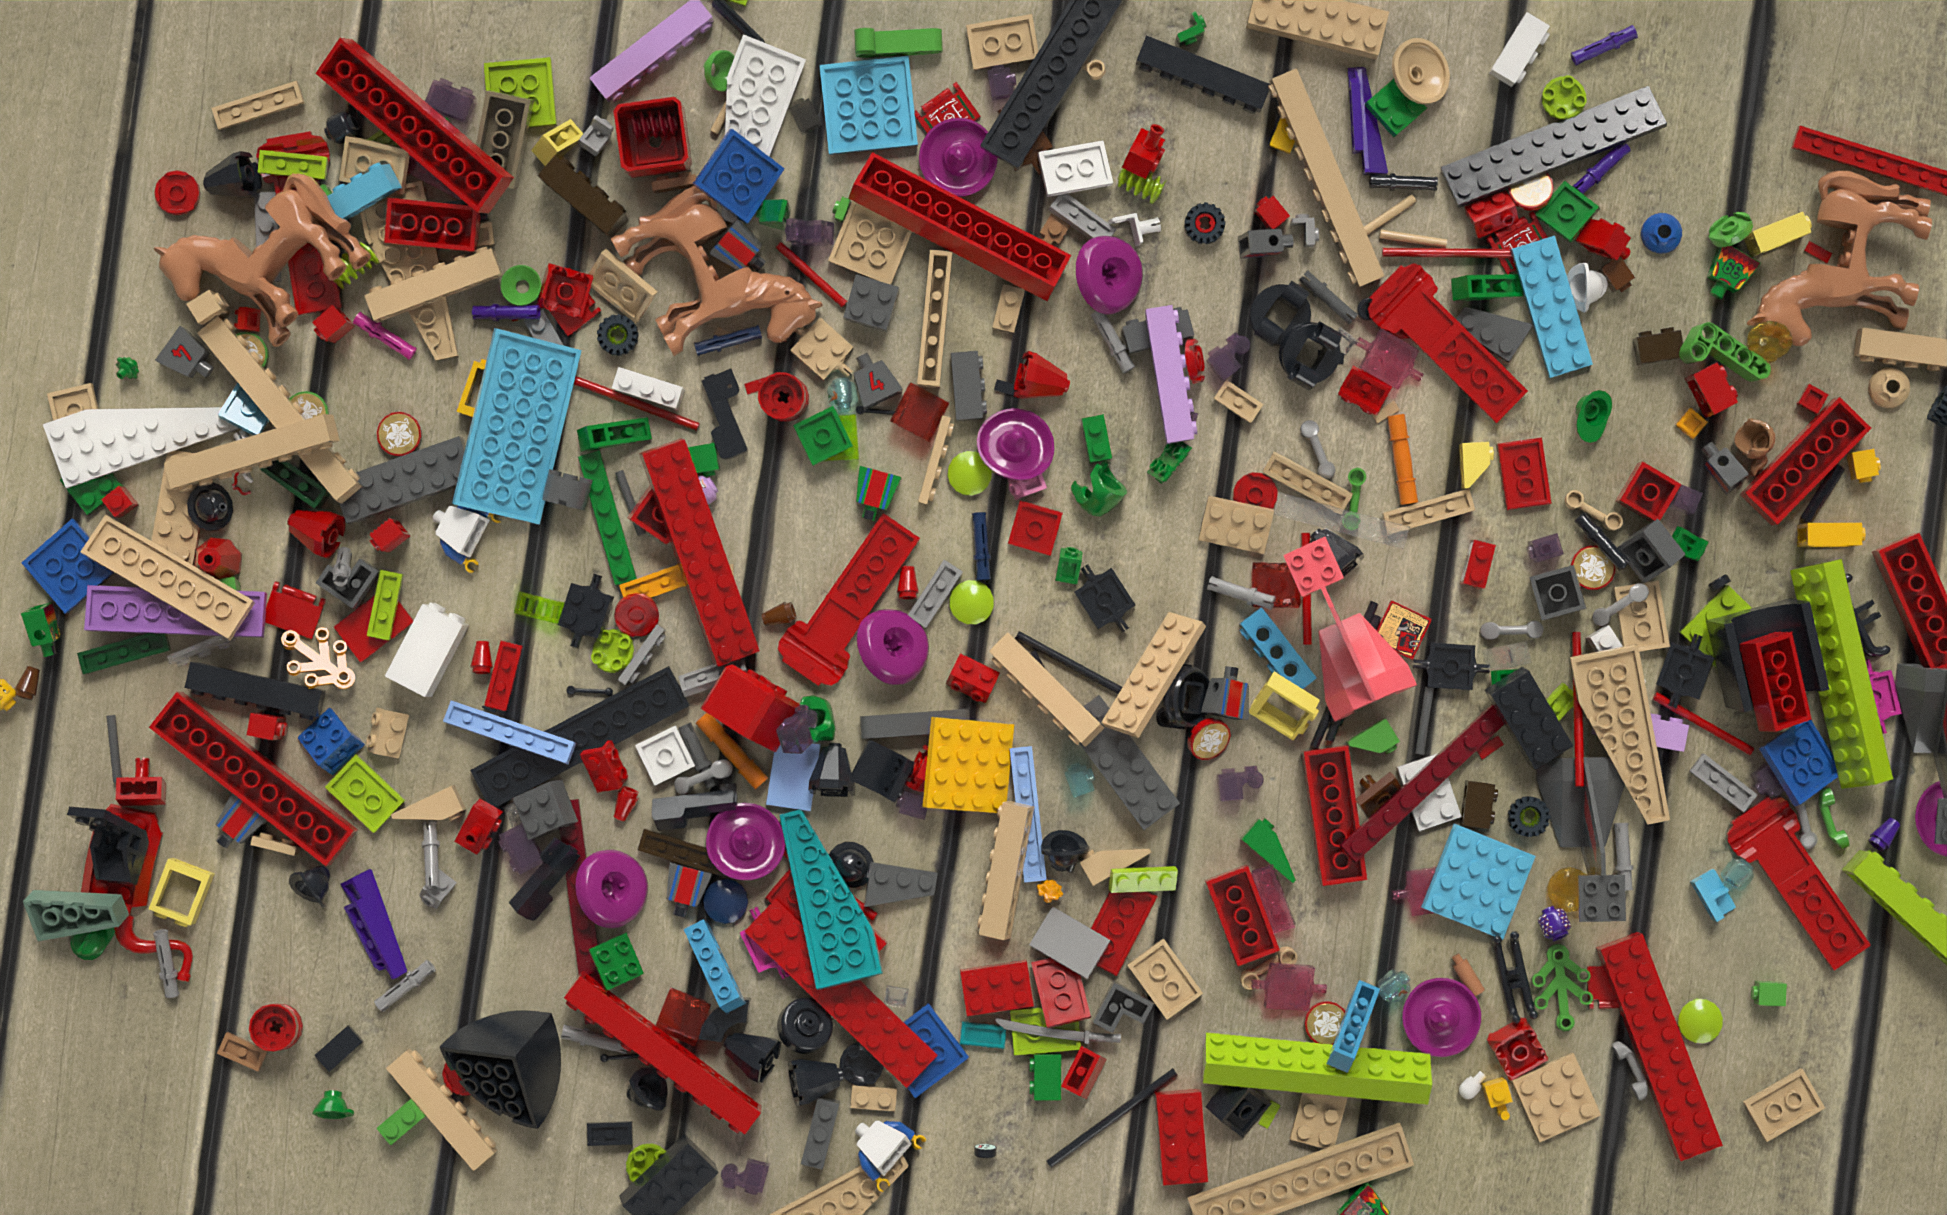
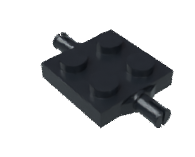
[1074,564,1136,633]
[557,573,614,649]
[1656,634,1715,708]
[1412,642,1490,690]

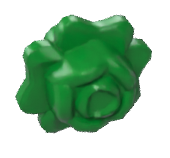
[116,357,139,379]

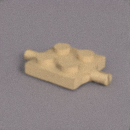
[790,318,854,381]

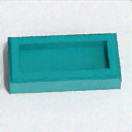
[960,1021,1006,1049]

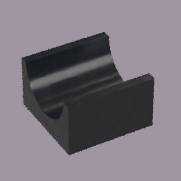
[1706,598,1829,712]

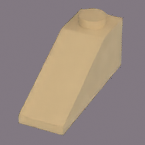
[391,785,466,821]
[1079,848,1152,886]

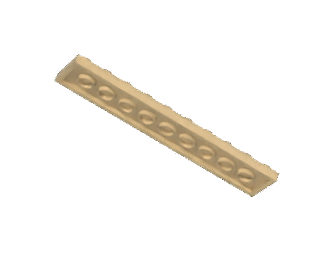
[1187,1123,1414,1215]

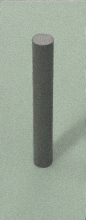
[615,470,646,536]
[1415,687,1434,755]
[106,715,122,782]

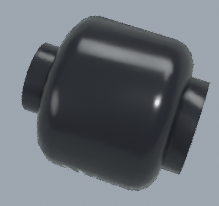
[324,111,360,144]

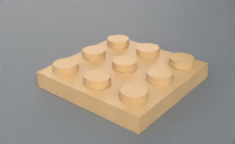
[828,201,912,284]
[1512,1053,1601,1142]

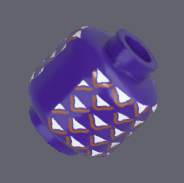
[1538,906,1571,941]

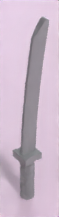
[995,1018,1121,1044]

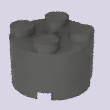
[542,469,593,510]

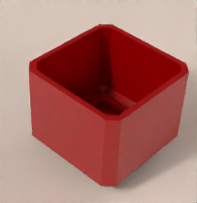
[613,97,692,178]
[700,664,801,752]

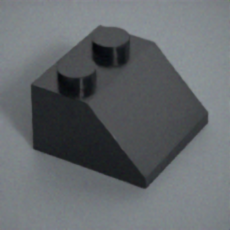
[1205,1085,1272,1138]

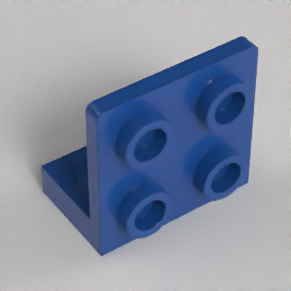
[298,708,365,775]

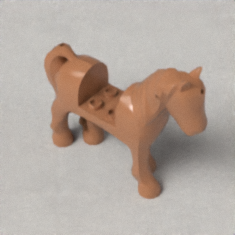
[1747,170,1932,347]
[154,174,371,347]
[611,186,823,356]

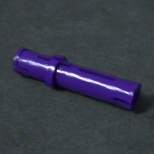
[1570,25,1638,66]
[1573,143,1631,195]
[472,304,541,321]

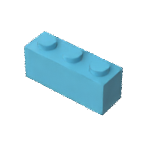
[327,162,402,220]

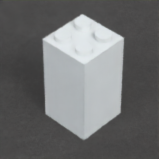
[385,602,469,697]

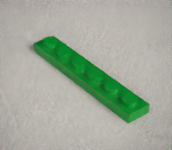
[578,450,637,585]

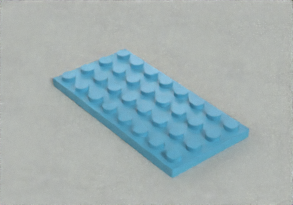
[452,328,582,525]

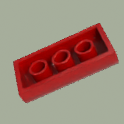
[384,198,480,251]

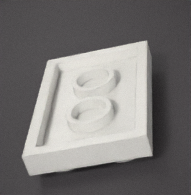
[1037,141,1113,197]
[1397,753,1461,831]

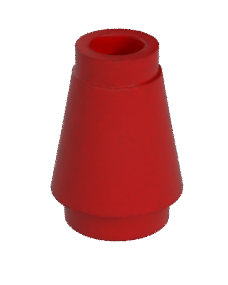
[897,566,919,600]
[470,641,493,674]
[613,786,639,821]

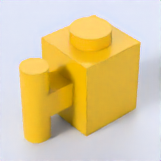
[1481,1077,1513,1120]

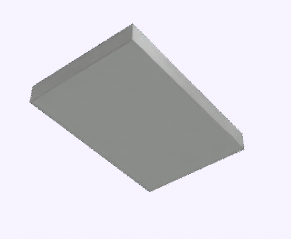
[1029,906,1111,980]

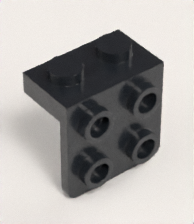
[852,740,915,802]

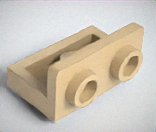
[366,707,409,758]

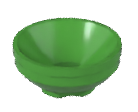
[703,50,735,91]
[500,265,542,306]

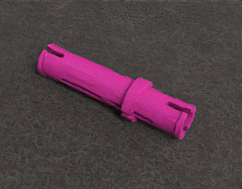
[353,311,417,360]

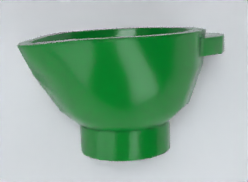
[312,1090,354,1119]

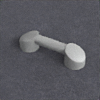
[1300,420,1336,480]
[1592,583,1649,626]
[1480,621,1543,640]
[674,760,732,795]
[1787,795,1818,849]
[1612,1041,1648,1101]

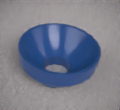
[1641,213,1682,254]

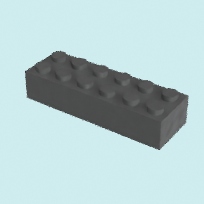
[340,436,466,524]
[1079,695,1180,830]

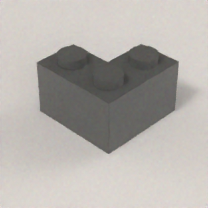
[316,559,380,609]
[1092,980,1154,1033]

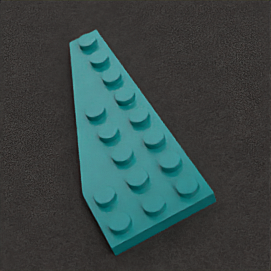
[780,809,883,990]

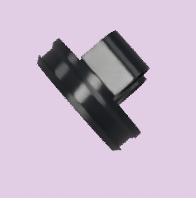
[1250,280,1311,347]
[1279,321,1342,390]
[1156,664,1210,729]

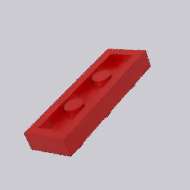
[484,640,523,711]

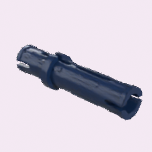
[694,325,762,356]
[972,512,991,580]

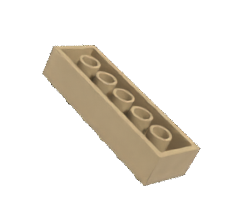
[1246,0,1389,60]

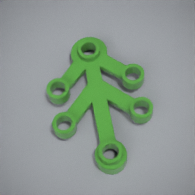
[1531,944,1593,1031]

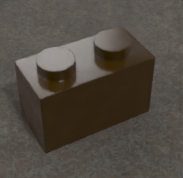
[1633,327,1683,366]
[1460,780,1498,829]

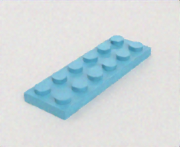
[1510,236,1593,378]

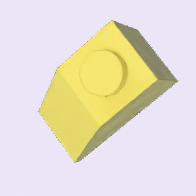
[531,119,583,166]
[1459,442,1494,489]

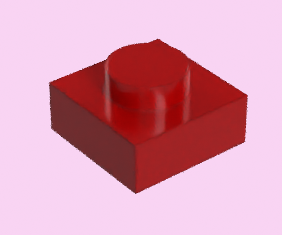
[1796,384,1829,415]

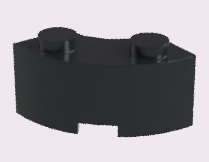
[699,997,751,1042]

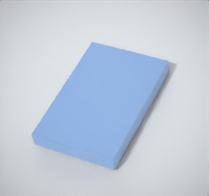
[766,739,821,811]

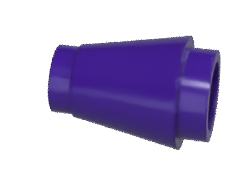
[1868,818,1900,852]

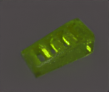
[514,591,565,624]

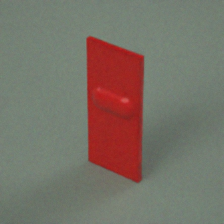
[1804,241,1833,263]
[744,376,768,394]
[1477,736,1504,759]

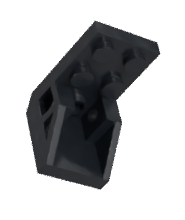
[67,806,149,885]

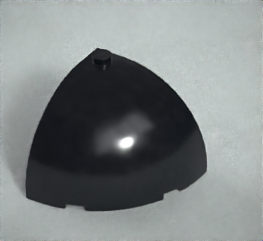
[440,1010,561,1129]

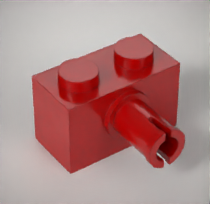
[1121,124,1166,179]
[1575,218,1631,261]
[115,757,166,806]
[454,798,503,855]

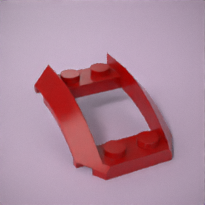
[81,804,163,908]

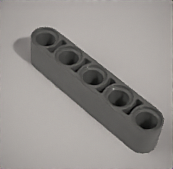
[860,709,970,739]

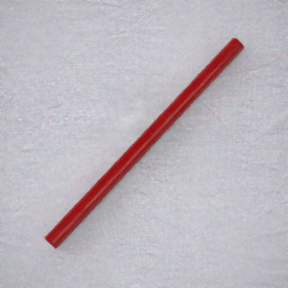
[1382,248,1513,258]
[574,376,700,431]
[1572,632,1584,788]

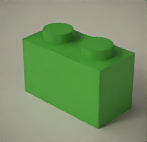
[376,1099,426,1145]

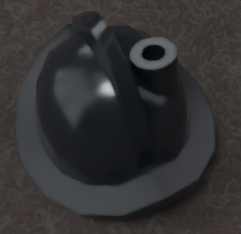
[187,482,233,531]
[1041,830,1090,872]
[829,842,874,888]
[289,866,330,909]
[626,1067,668,1111]

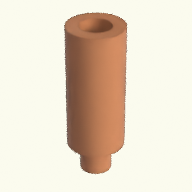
[1451,953,1485,996]

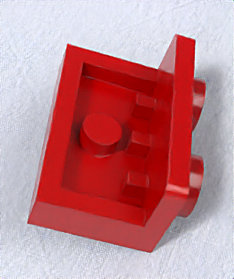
[1464,190,1519,238]
[1338,365,1392,415]
[946,653,1000,703]
[580,740,628,793]

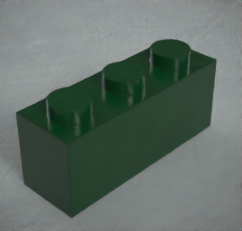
[260,460,331,510]

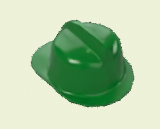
[1575,390,1612,443]
[70,928,115,960]

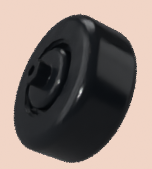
[777,998,833,1054]

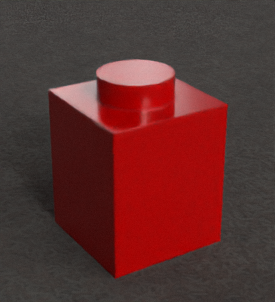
[1254,195,1290,230]
[101,486,139,518]

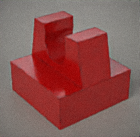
[234,307,261,332]

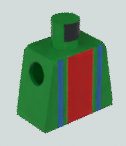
[856,466,902,521]

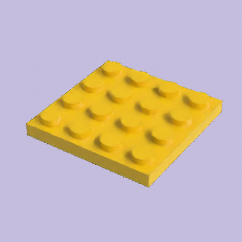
[922,717,1014,813]

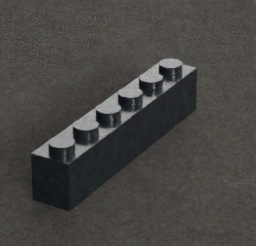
[1136,35,1271,114]
[184,662,326,720]

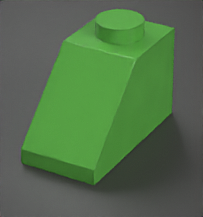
[1346,718,1400,754]

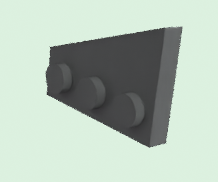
[1456,307,1533,362]
[864,862,938,907]

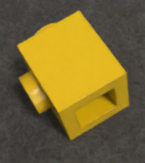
[1847,449,1881,483]

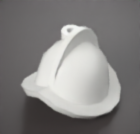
[1567,263,1608,312]

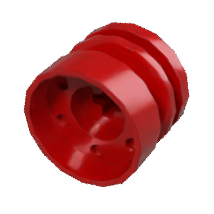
[758,372,809,422]
[249,1003,303,1052]

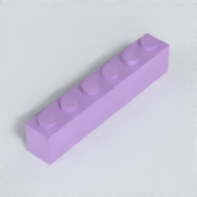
[590,0,714,102]
[1145,305,1197,444]

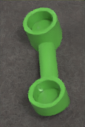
[1342,467,1367,530]
[1818,787,1850,849]

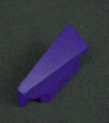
[1348,67,1388,175]
[340,869,407,979]

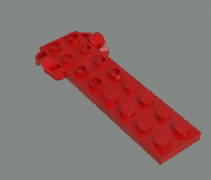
[256,131,342,316]
[1367,263,1528,423]
[778,513,920,686]
[1726,797,1871,971]

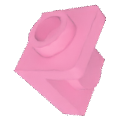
[1008,474,1047,500]

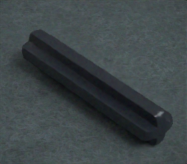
[712,0,765,43]
[1800,464,1845,523]

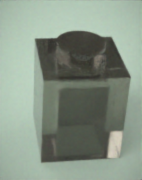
[789,98,822,135]

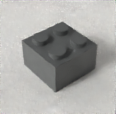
[843,274,900,332]
[1617,519,1685,584]
[1530,565,1587,621]
[513,780,578,840]

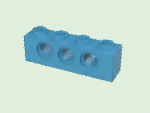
[1239,607,1317,689]
[684,919,746,1013]
[1326,980,1380,1073]

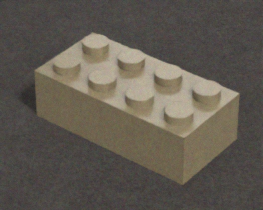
[476,90,534,189]

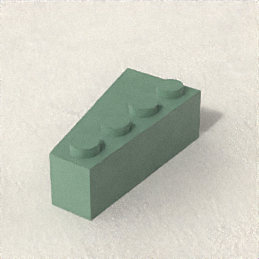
[23,890,129,942]

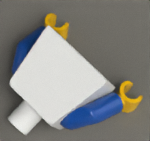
[433,506,501,573]
[855,1121,926,1192]

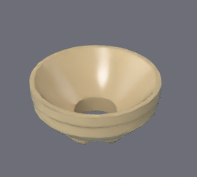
[1868,367,1910,408]

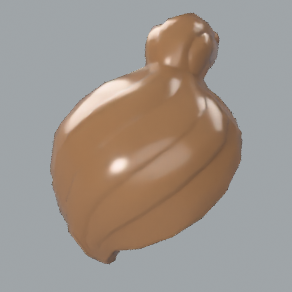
[1734,418,1775,476]

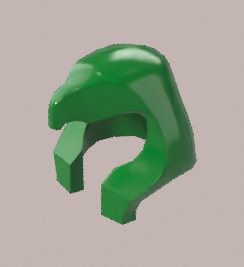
[1071,461,1127,516]
[786,695,836,743]

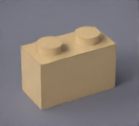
[186,290,231,326]

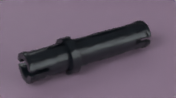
[1369,173,1438,191]
[1574,512,1630,571]

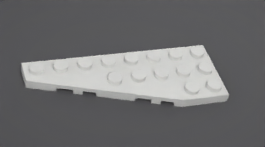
[721,35,806,223]
[43,407,239,488]

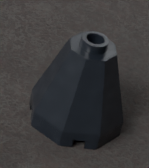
[203,151,262,198]
[1309,528,1364,586]
[808,743,856,797]
[724,1033,782,1083]
[788,1059,843,1106]

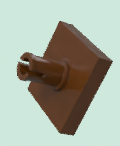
[1355,772,1401,819]

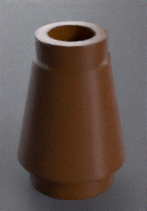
[762,602,797,626]
[14,666,40,701]

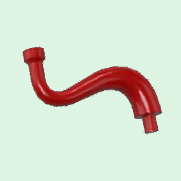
[114,903,193,982]

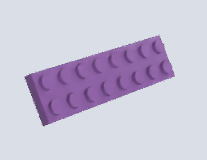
[84,585,267,638]

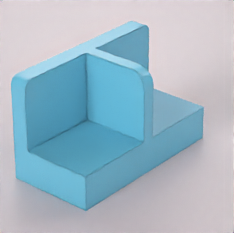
[1690,869,1736,922]

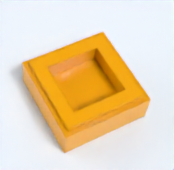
[1675,408,1708,439]

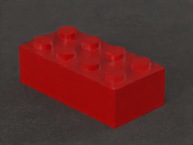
[1739,632,1812,732]
[1204,864,1280,966]
[1155,1089,1208,1186]

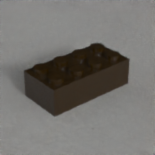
[537,155,628,239]

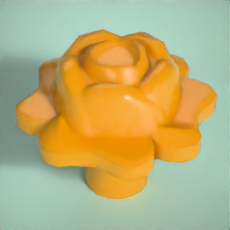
[1037,880,1063,903]

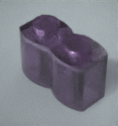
[425,78,477,123]

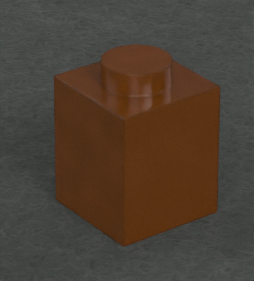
[1598,257,1635,293]

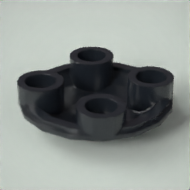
[840,1042,884,1086]

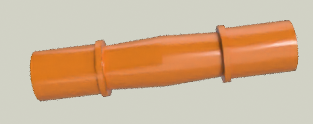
[1387,414,1418,505]
[695,713,768,790]

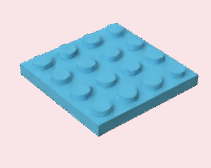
[820,56,918,155]
[1421,824,1536,940]

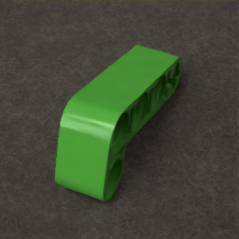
[854,28,943,58]
[1679,322,1771,382]

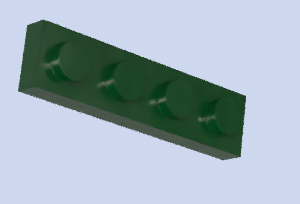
[77,633,171,675]

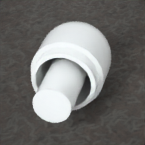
[1459,1071,1486,1099]

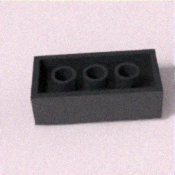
[1484,666,1573,770]
[619,1134,719,1215]

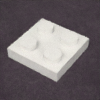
[635,726,696,785]

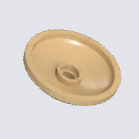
[1392,38,1450,104]

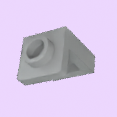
[578,116,614,156]
[1290,214,1319,248]
[419,869,457,909]

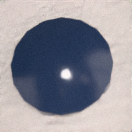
[703,879,748,924]

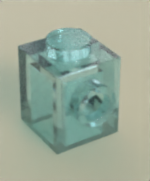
[1064,762,1095,798]

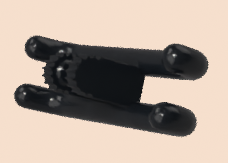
[1845,573,1891,657]
[1492,931,1538,1024]

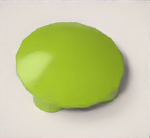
[1542,75,1587,120]
[948,451,992,495]
[950,580,994,625]
[591,629,634,673]
[1677,998,1723,1044]
[626,1143,666,1182]

